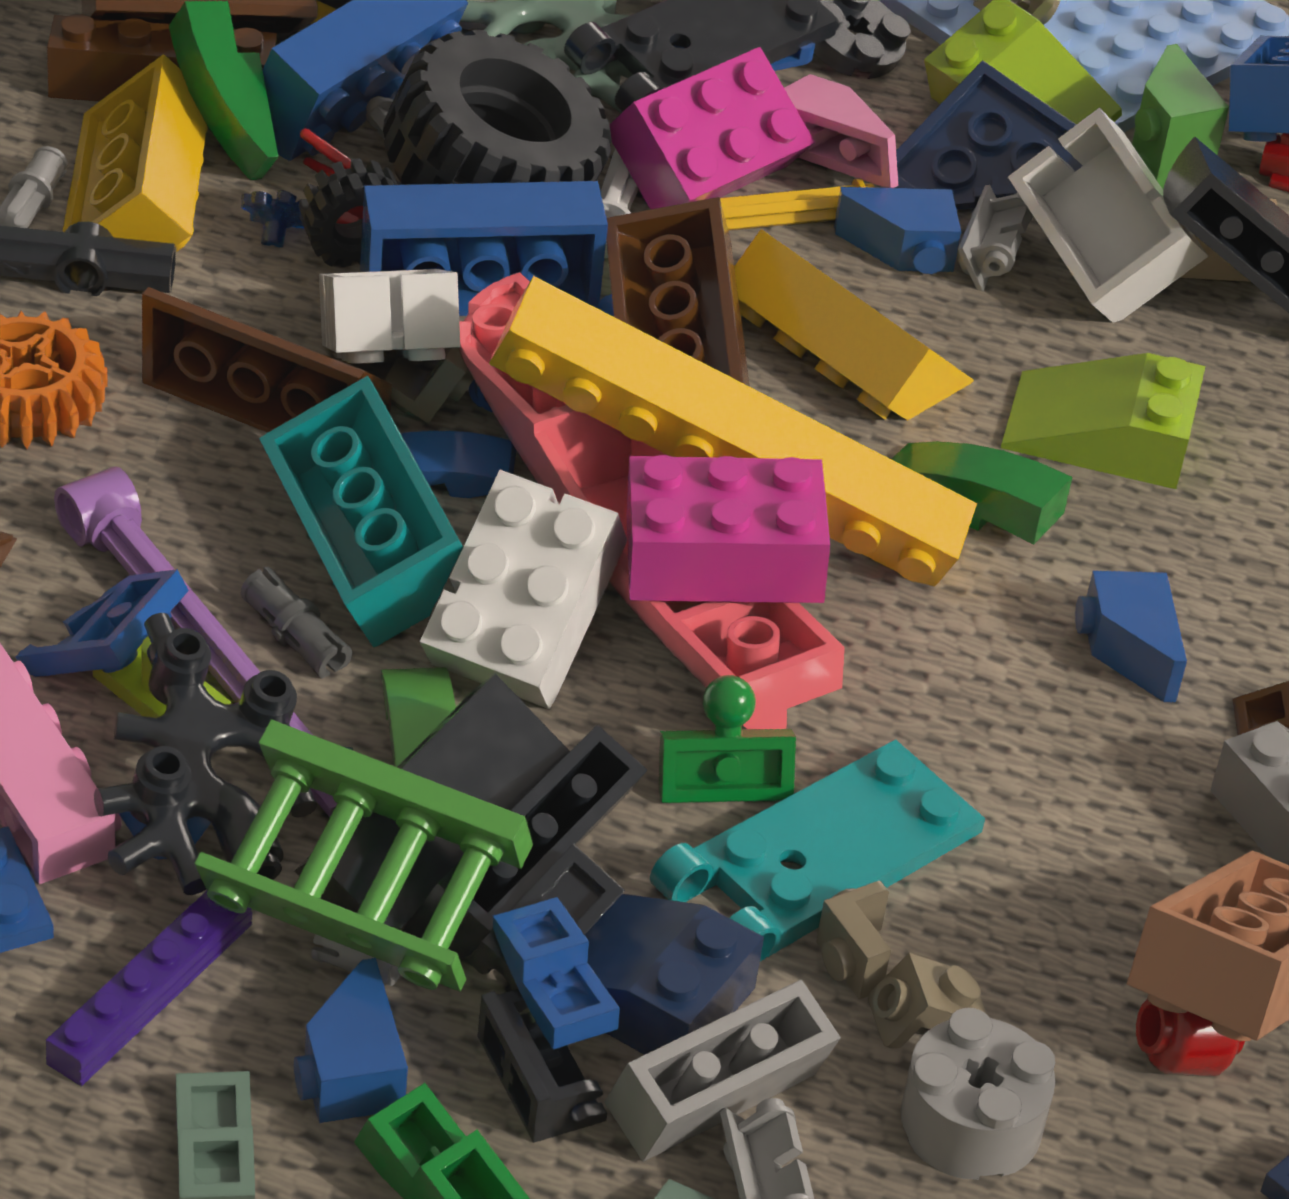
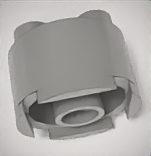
[900,1008,1056,1180]

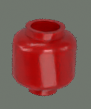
[1136,999,1245,1077]

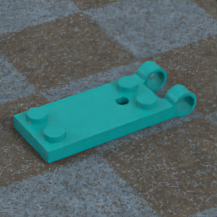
[650,739,985,962]

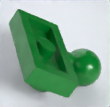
[658,675,796,803]

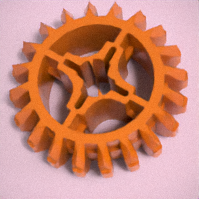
[0,310,108,449]

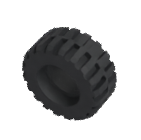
[383,30,612,185]

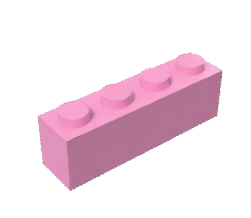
[0,643,122,885]

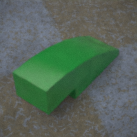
[169,1,279,180]
[891,441,1072,545]
[354,1083,530,1199]

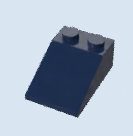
[585,894,764,1055]

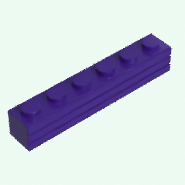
[46,891,253,1087]

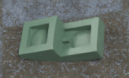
[175,1071,255,1199]

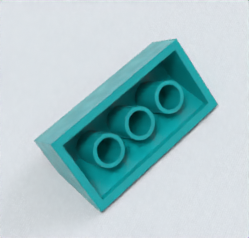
[259,376,463,647]

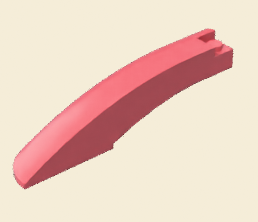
[459,272,845,729]

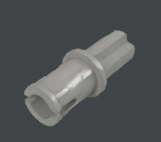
[0,146,68,228]

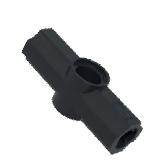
[0,221,176,296]

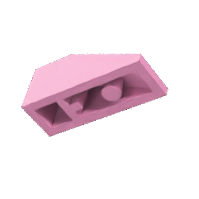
[784,74,898,188]

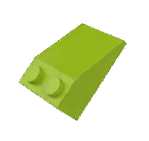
[924,0,1122,125]
[1001,353,1206,489]

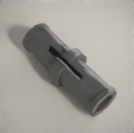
[241,567,352,679]

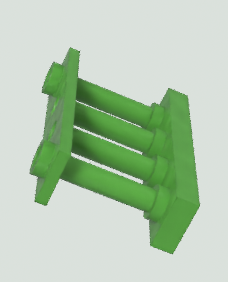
[194,719,533,992]

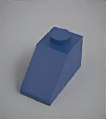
[834,187,961,274]
[1075,571,1187,702]
[294,958,408,1123]

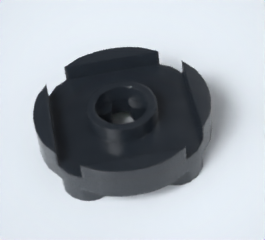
[814,0,911,79]

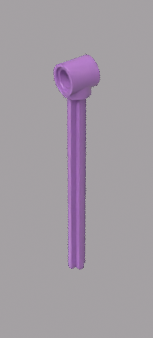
[54,466,337,817]

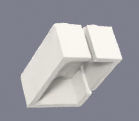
[1008,108,1208,322]
[319,269,460,363]
[420,470,627,709]

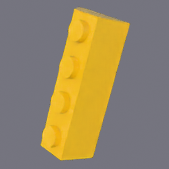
[62,54,208,252]
[734,229,974,421]

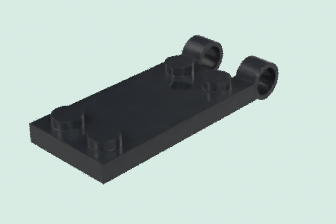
[564,0,839,112]

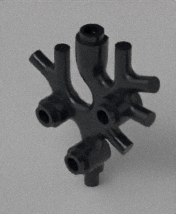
[94,613,354,895]

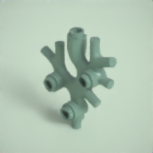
[460,0,633,113]

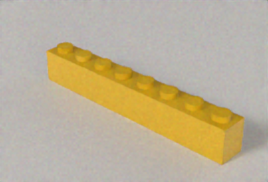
[489,276,977,587]

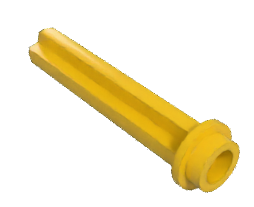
[720,178,875,230]

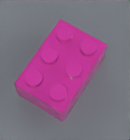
[609,47,815,210]
[626,455,830,603]

